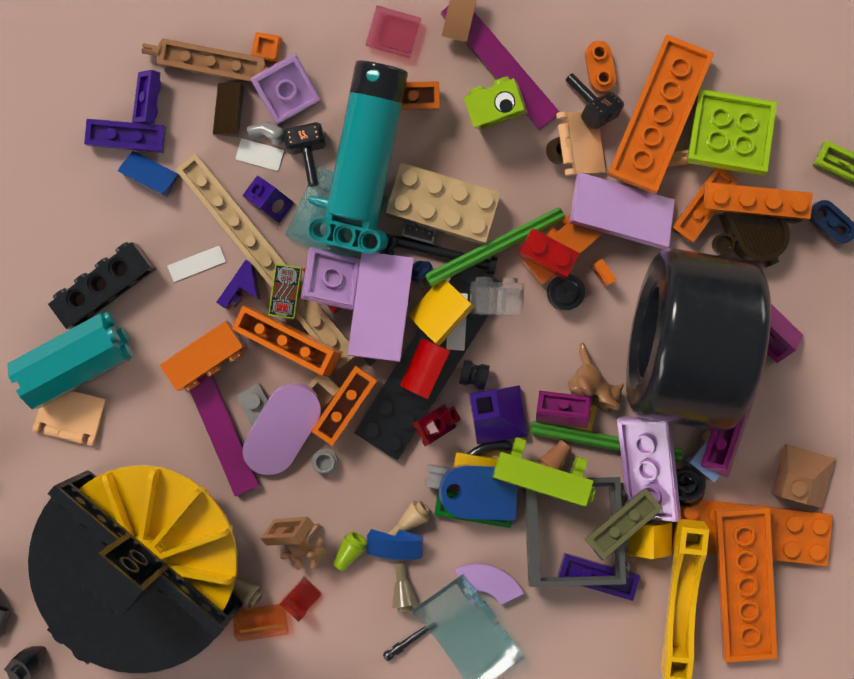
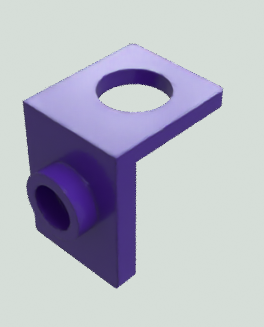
[242,175,294,223]

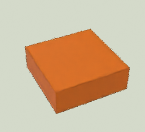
[251,32,282,63]
[591,259,617,286]

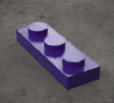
[84,119,166,153]
[557,552,640,601]

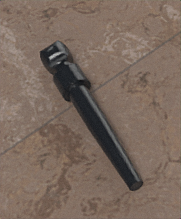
[383,621,436,661]

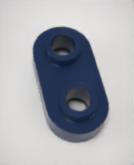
[809,200,854,244]

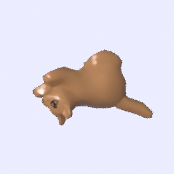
[568,342,624,413]

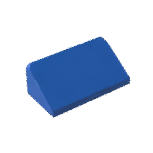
[118,151,179,197]

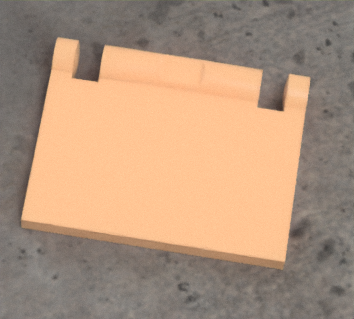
[556,112,606,176]
[32,391,107,447]

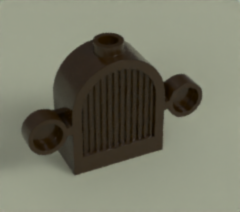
[712,212,803,268]

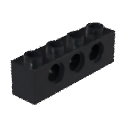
[48,242,156,329]

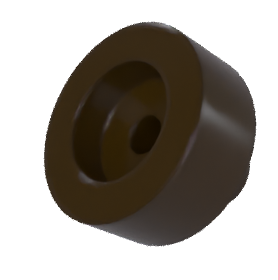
[546,137,563,165]

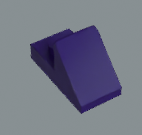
[216,260,260,309]

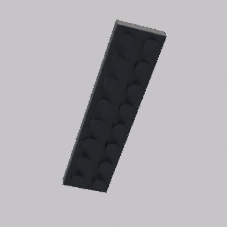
[354,265,507,461]

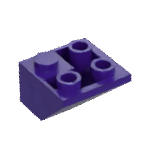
[469,385,528,444]

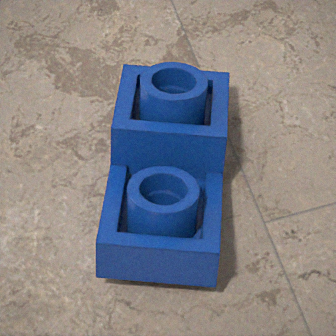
[367,529,423,560]

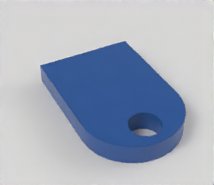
[439,465,518,521]

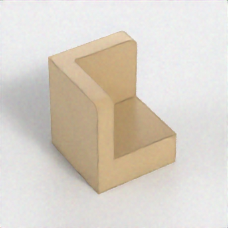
[308,374,341,410]

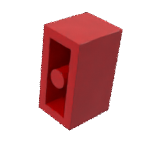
[517,228,580,279]

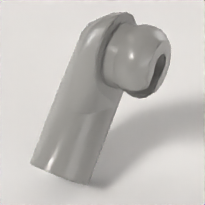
[247,122,284,145]

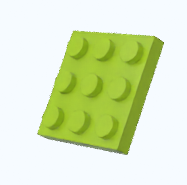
[686,89,777,176]

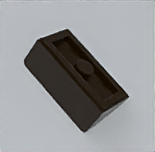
[213,82,244,137]

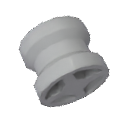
[424,464,452,490]

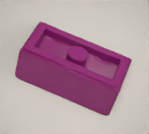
[536,391,591,428]

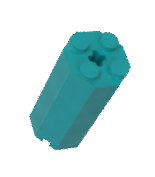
[7,311,134,409]

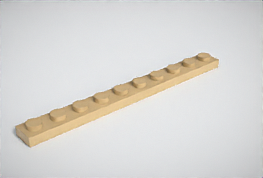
[175,153,355,370]

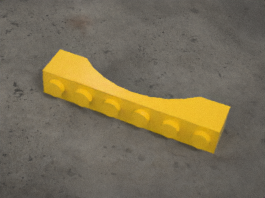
[660,519,710,679]

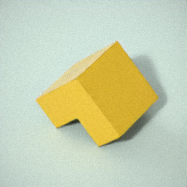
[626,521,672,559]

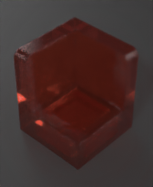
[280,576,322,622]

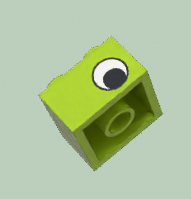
[464,76,528,131]

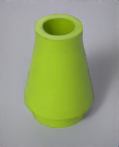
[333,531,367,571]

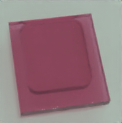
[365,5,421,58]

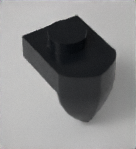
[4,646,45,679]

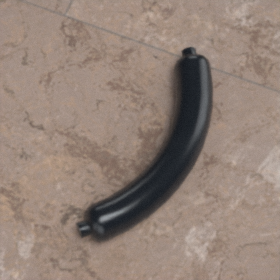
[467,441,513,456]

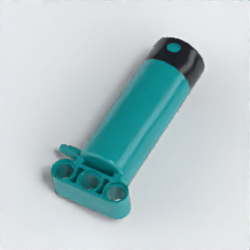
[308,60,408,253]

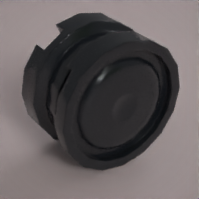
[547,274,585,310]
[676,466,706,507]

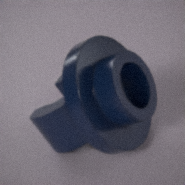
[411,261,433,289]

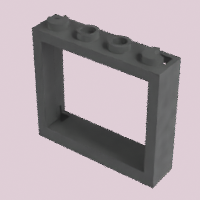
[524,477,630,587]

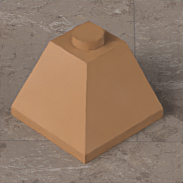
[771,444,836,508]

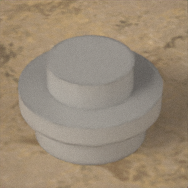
[312,449,338,475]

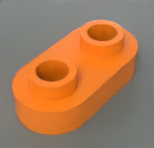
[585,40,616,94]

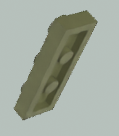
[584,488,663,560]

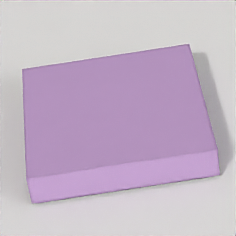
[250,53,321,125]
[301,247,360,310]

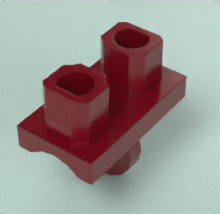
[412,404,461,447]

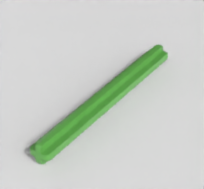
[426,208,565,286]
[530,421,683,463]

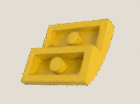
[408,280,475,346]

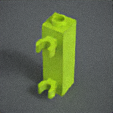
[492,437,596,507]

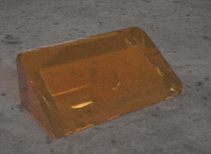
[233,603,288,642]

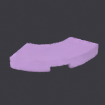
[455,563,524,605]

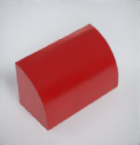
[400,338,450,399]

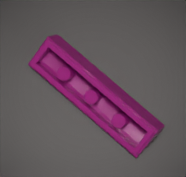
[700,394,756,478]

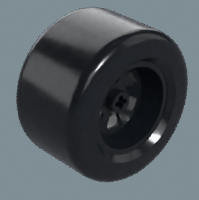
[626,248,771,431]

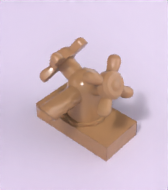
[260,517,326,570]

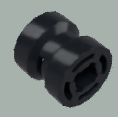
[459,359,490,390]

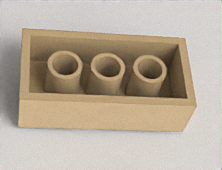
[386,163,501,245]

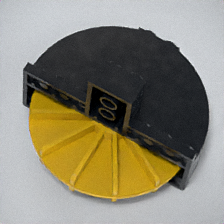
[28,465,242,673]

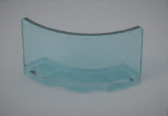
[412,574,524,679]

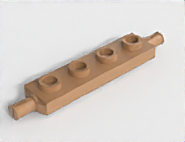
[141,38,269,84]

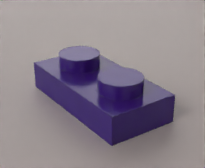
[132,70,161,124]

